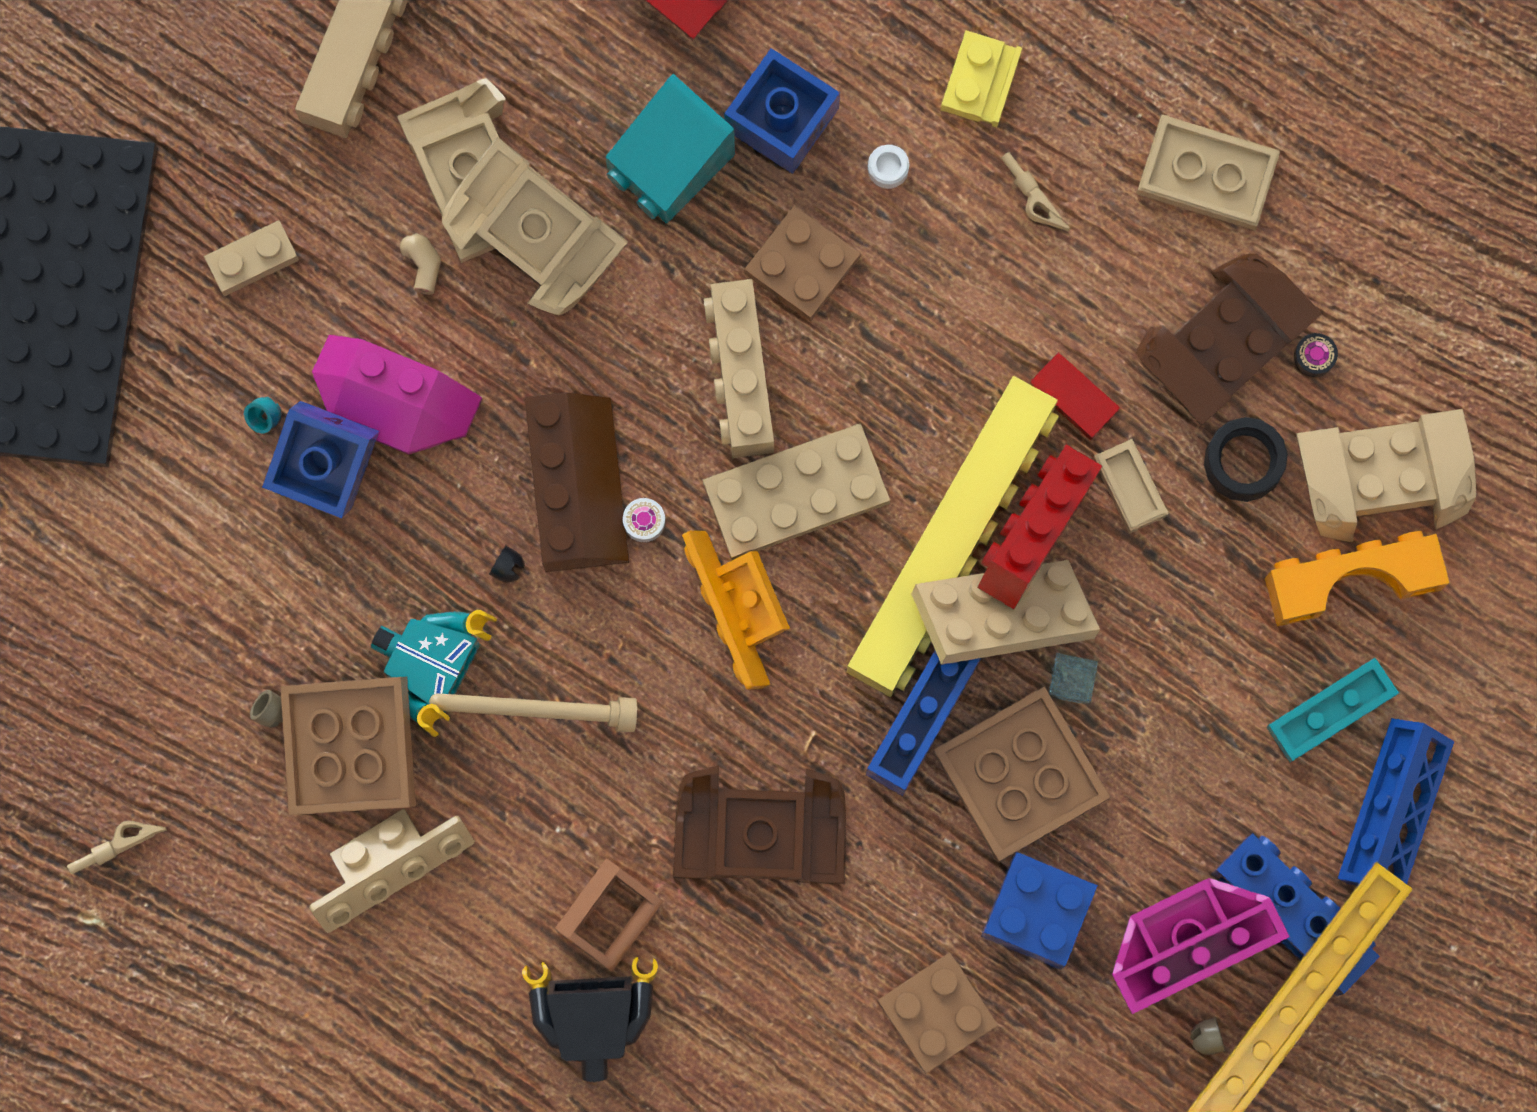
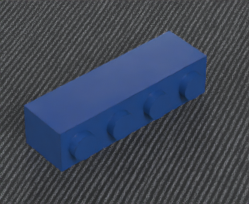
[866,651,982,796]

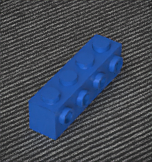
[1211,833,1380,996]

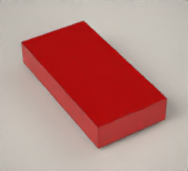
[1029,352,1120,441]

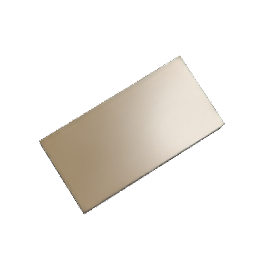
[1093,439,1169,534]

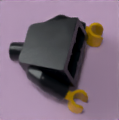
[522,957,658,1082]

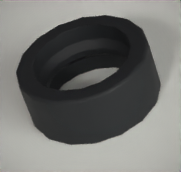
[1204,417,1288,502]

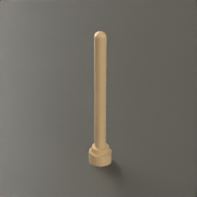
[429,693,637,733]

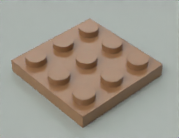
[280,677,416,815]
[933,686,1110,863]

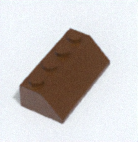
[524,392,629,572]

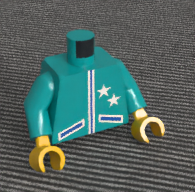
[371,610,497,737]

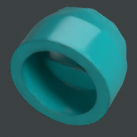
[244,397,282,434]

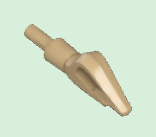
[1001,152,1070,231]
[67,821,167,875]

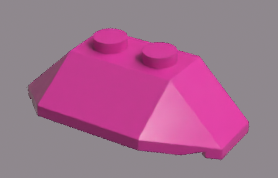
[312,334,482,455]
[1112,878,1290,1014]

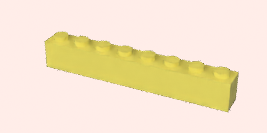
[846,376,1059,697]

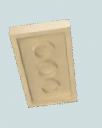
[703,423,890,561]
[911,560,1100,665]

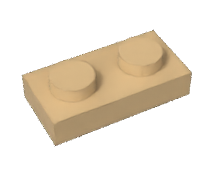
[204,220,299,297]

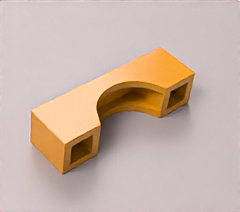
[1265,531,1450,627]

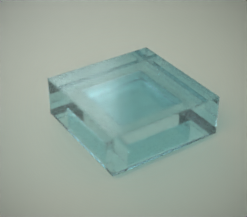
[1048,653,1098,705]

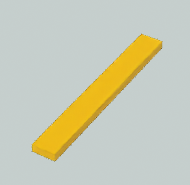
[1186,862,1413,1112]

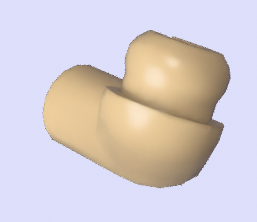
[400,234,441,295]

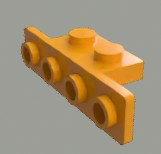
[682,530,790,690]

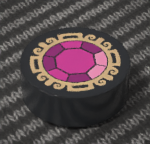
[1294,333,1338,377]

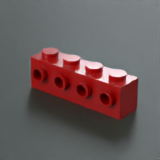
[977,444,1102,609]

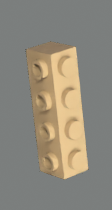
[704,279,774,458]

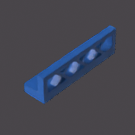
[1337,718,1454,886]

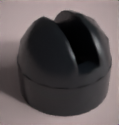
[489,545,525,583]

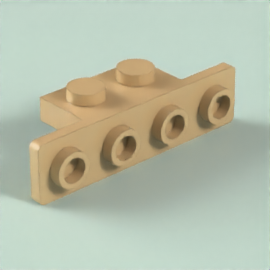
[309,808,475,933]

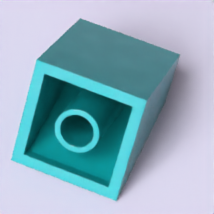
[605,74,735,224]

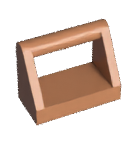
[554,858,663,972]

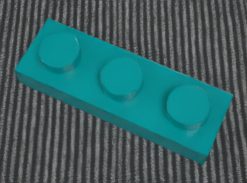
[1266,658,1399,763]

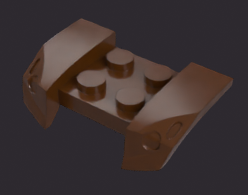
[1135,254,1322,425]
[673,765,846,884]

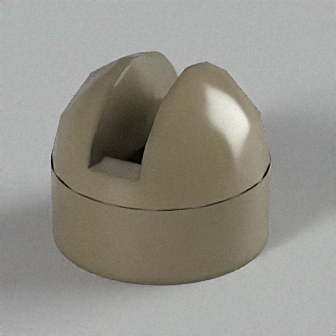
[250,690,283,728]
[1191,1017,1225,1055]

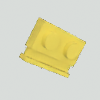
[941,30,1023,127]

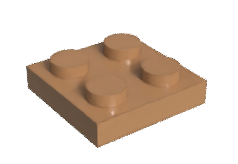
[744,205,861,322]
[877,952,998,1074]

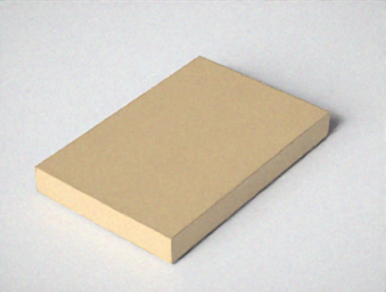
[1136,114,1280,231]

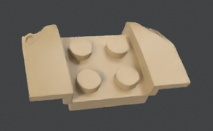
[397,78,539,263]
[442,137,628,315]
[1296,409,1476,542]

